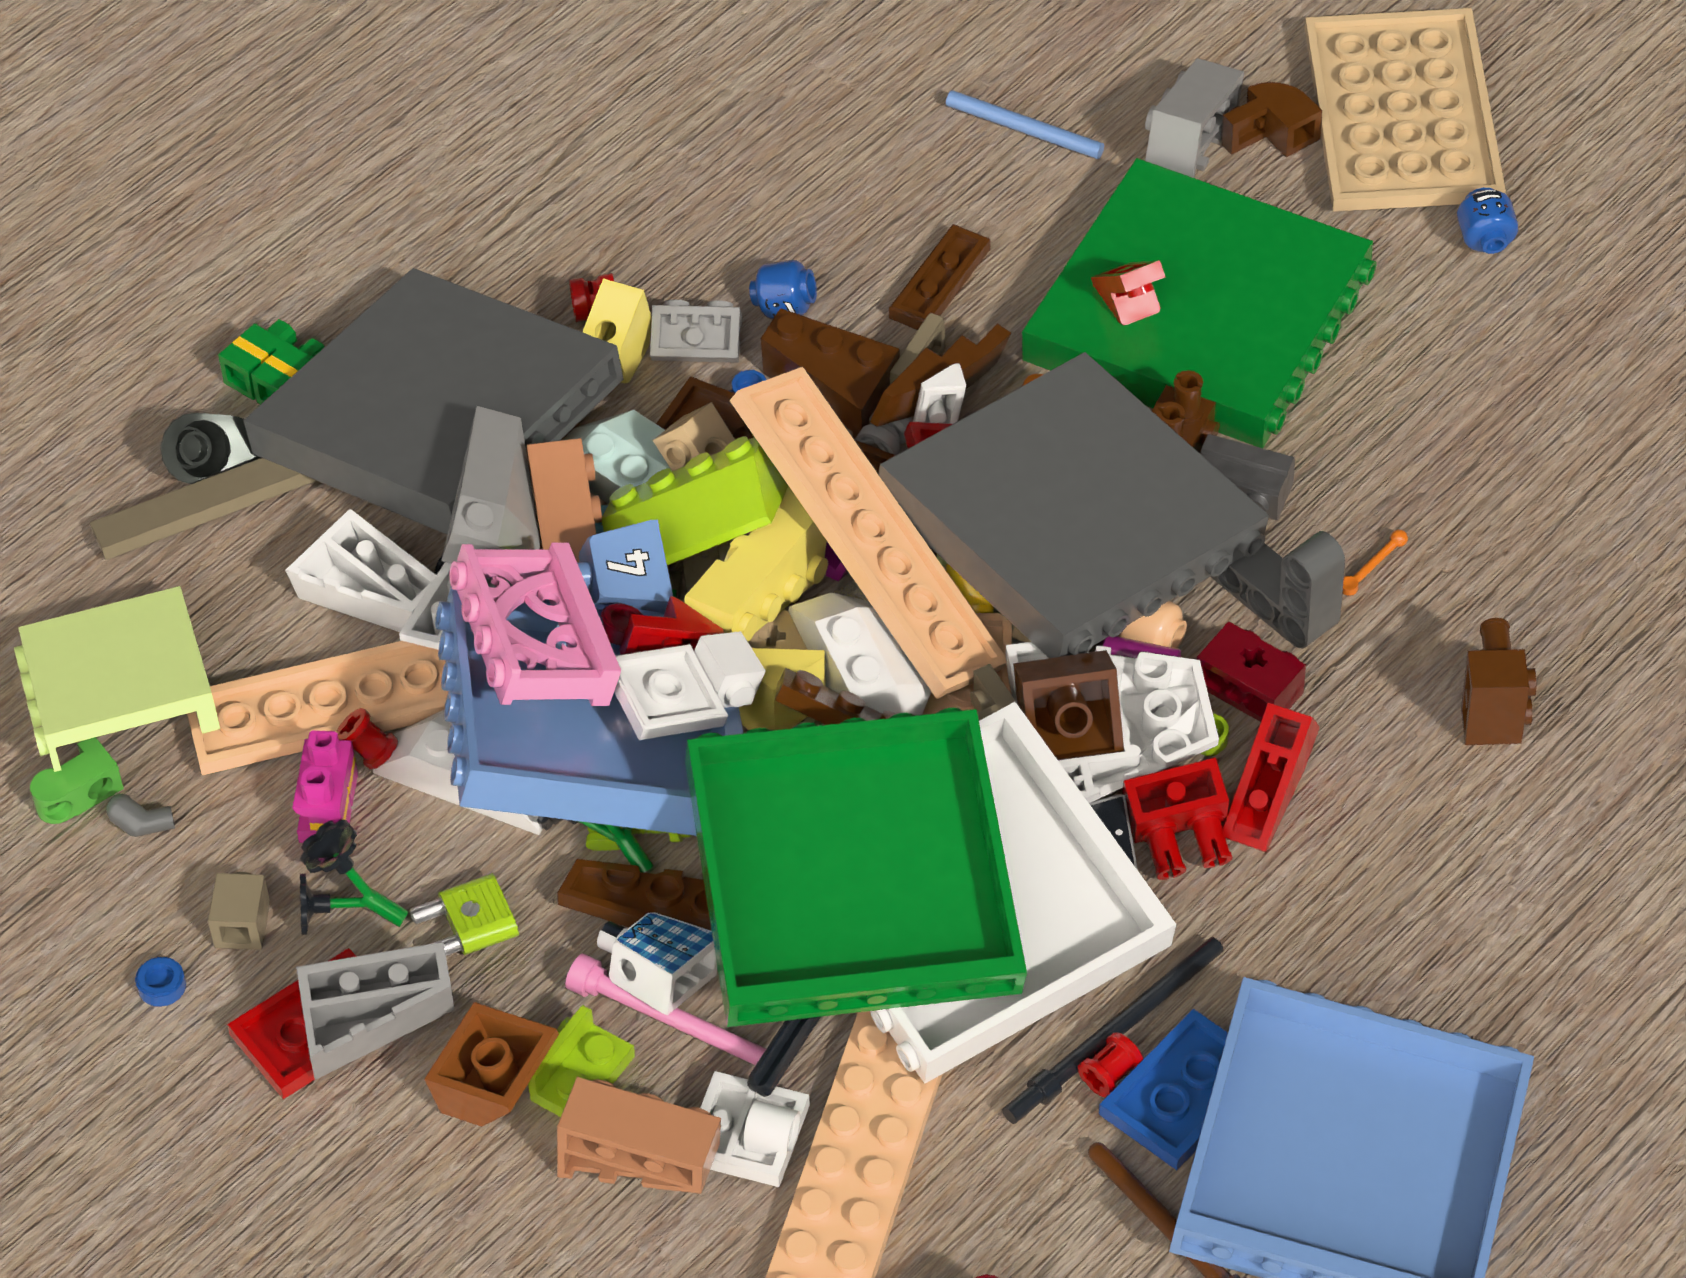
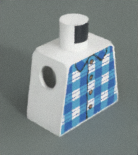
[597,912,717,1015]

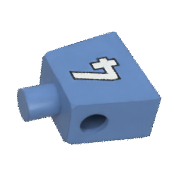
[577,519,673,613]

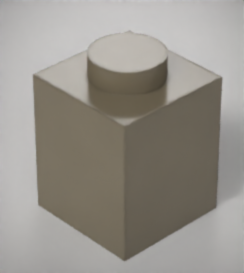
[208,872,270,950]

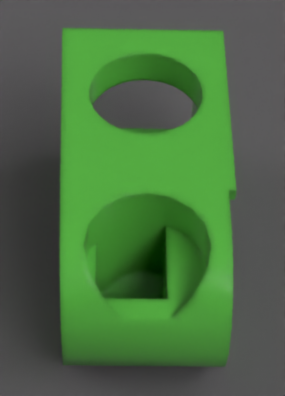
[30,737,124,824]

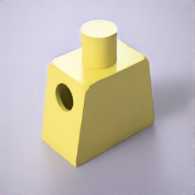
[583,279,652,384]

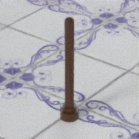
[1088,1142,1247,1278]

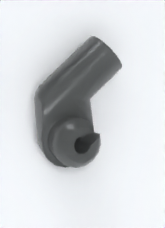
[106,794,175,837]

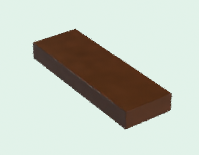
[889,224,991,330]

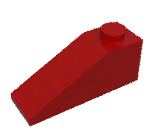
[1223,703,1320,853]

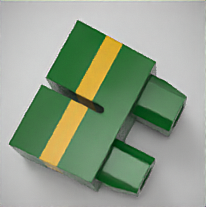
[218,319,325,405]

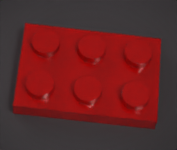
[227,948,357,1100]

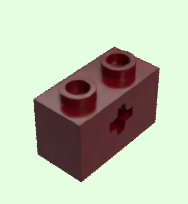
[1196,621,1306,722]

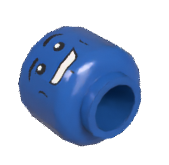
[749,260,817,319]

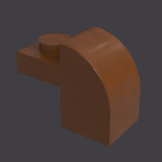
[1222,82,1322,157]

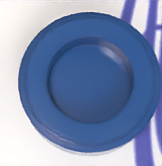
[135,957,186,1007]

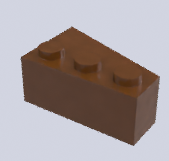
[761,308,900,439]

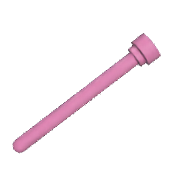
[565,953,766,1065]

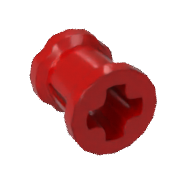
[336,708,398,769]
[1077,1032,1143,1098]

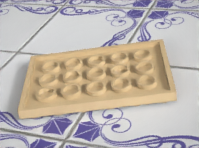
[1305,8,1506,212]

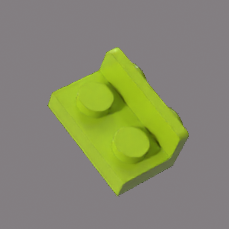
[528,1005,635,1117]

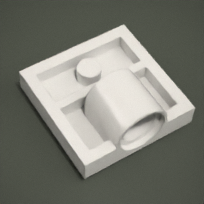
[700,1071,810,1187]

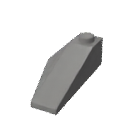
[441,406,541,579]

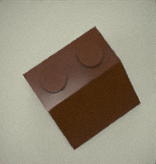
[1013,650,1124,760]

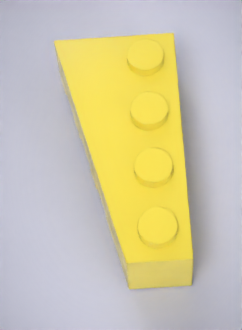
[684,486,828,642]

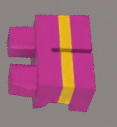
[292,730,358,843]

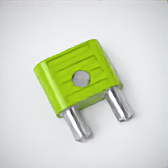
[410,873,519,956]

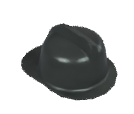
[160,413,262,484]

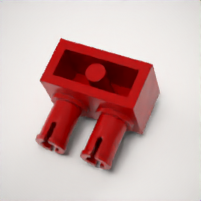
[1122,757,1233,880]

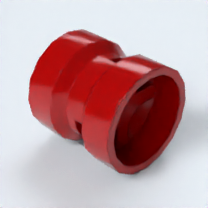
[569,273,614,322]

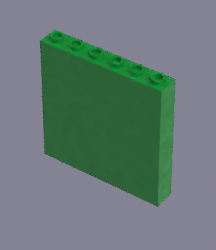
[1022,158,1377,448]
[685,708,1027,1027]

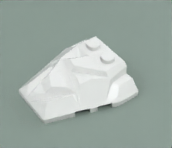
[1006,642,1219,803]

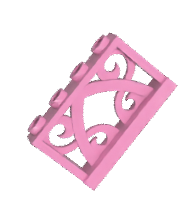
[449,543,621,706]

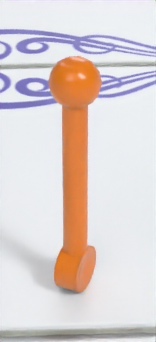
[1342,529,1408,596]

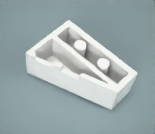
[285,509,436,632]

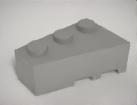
[1145,58,1244,178]
[296,942,454,1080]

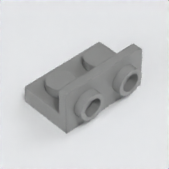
[650,300,743,363]

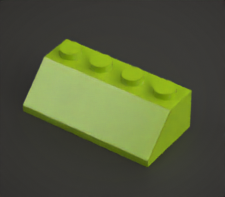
[602,436,788,565]

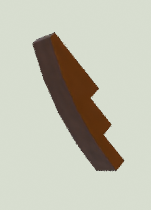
[870,323,1011,427]

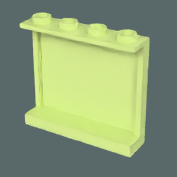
[14,586,220,772]

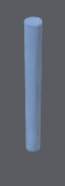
[946,90,1104,159]

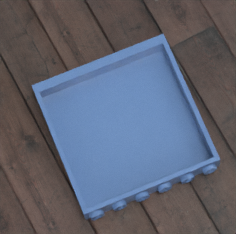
[435,587,743,836]
[1169,977,1534,1278]

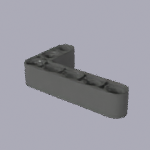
[1210,531,1345,649]

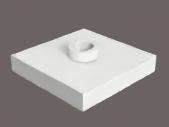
[614,644,728,740]

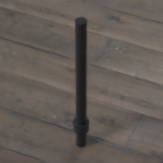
[1002,937,1224,1124]

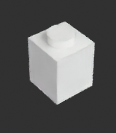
[694,631,766,708]

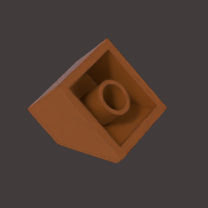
[424,1002,559,1127]

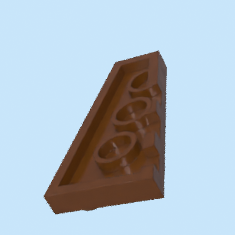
[557,859,712,931]

